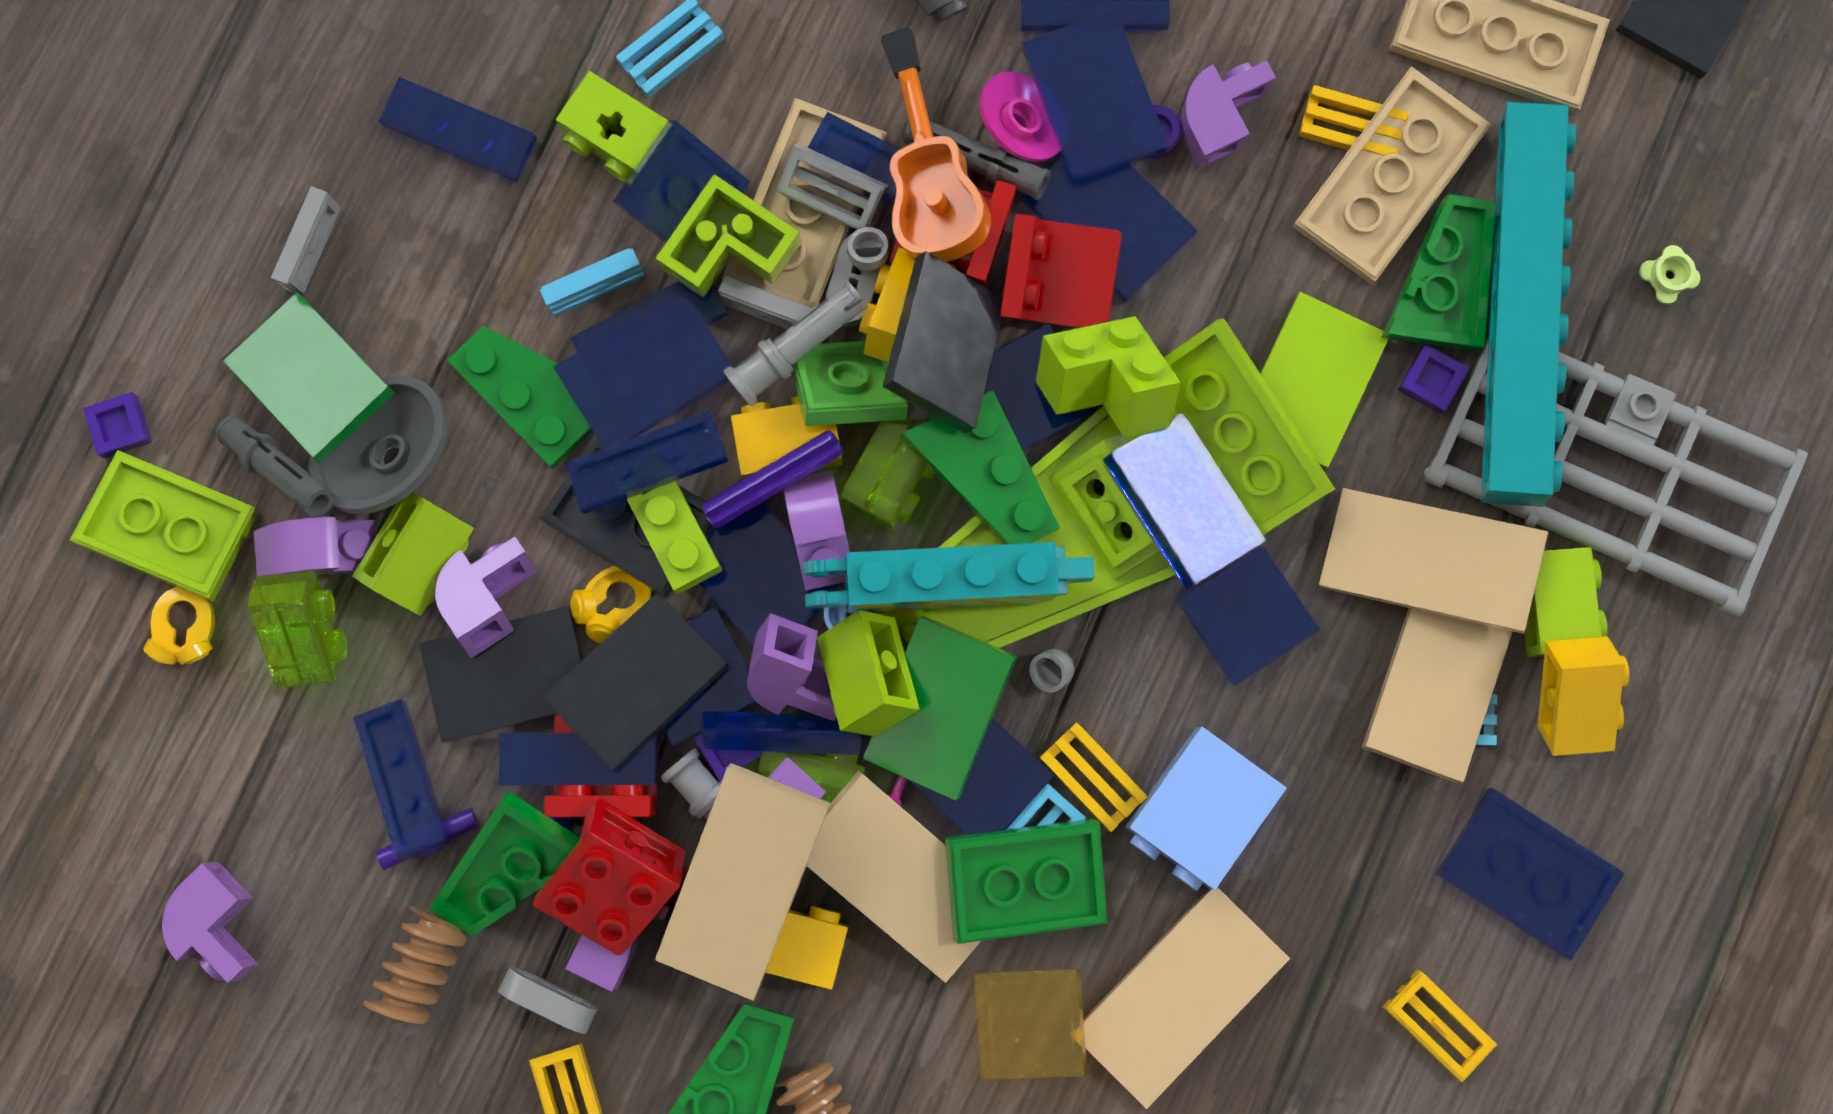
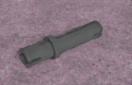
[903,121,1051,201]
[216,415,334,518]

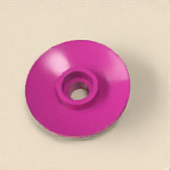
[979,72,1067,162]

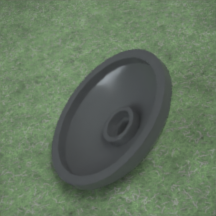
[309,375,448,514]

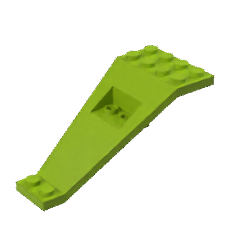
[873,318,1335,653]

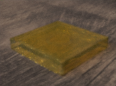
[974,968,1087,1080]

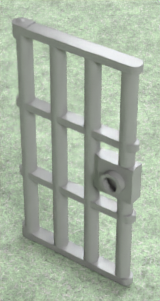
[1423,337,1808,618]

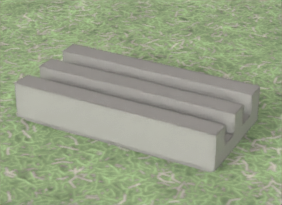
[776,143,888,230]
[271,186,341,295]
[718,275,813,330]

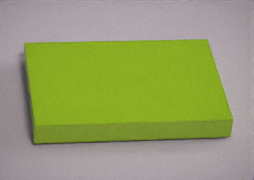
[1260,292,1389,470]
[70,450,259,602]

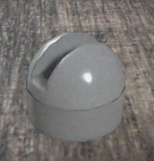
[848,227,889,272]
[1029,649,1075,693]

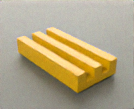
[1298,85,1409,156]
[1039,722,1148,832]
[1382,970,1497,1082]
[529,1043,603,1114]

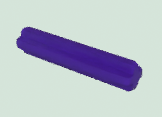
[703,430,843,528]

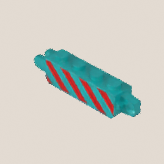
[803,542,1095,613]

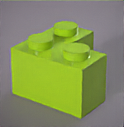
[656,174,802,298]
[1036,316,1181,438]

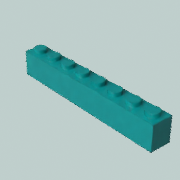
[1481,102,1576,507]

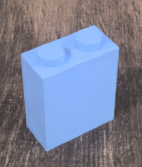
[1125,727,1287,891]

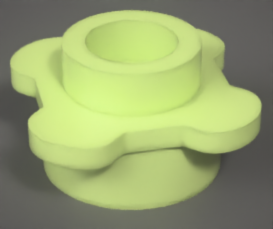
[1639,245,1700,304]

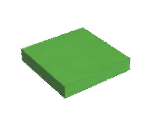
[791,341,908,426]

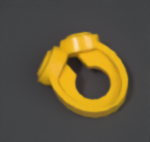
[570,566,651,644]
[143,587,215,665]

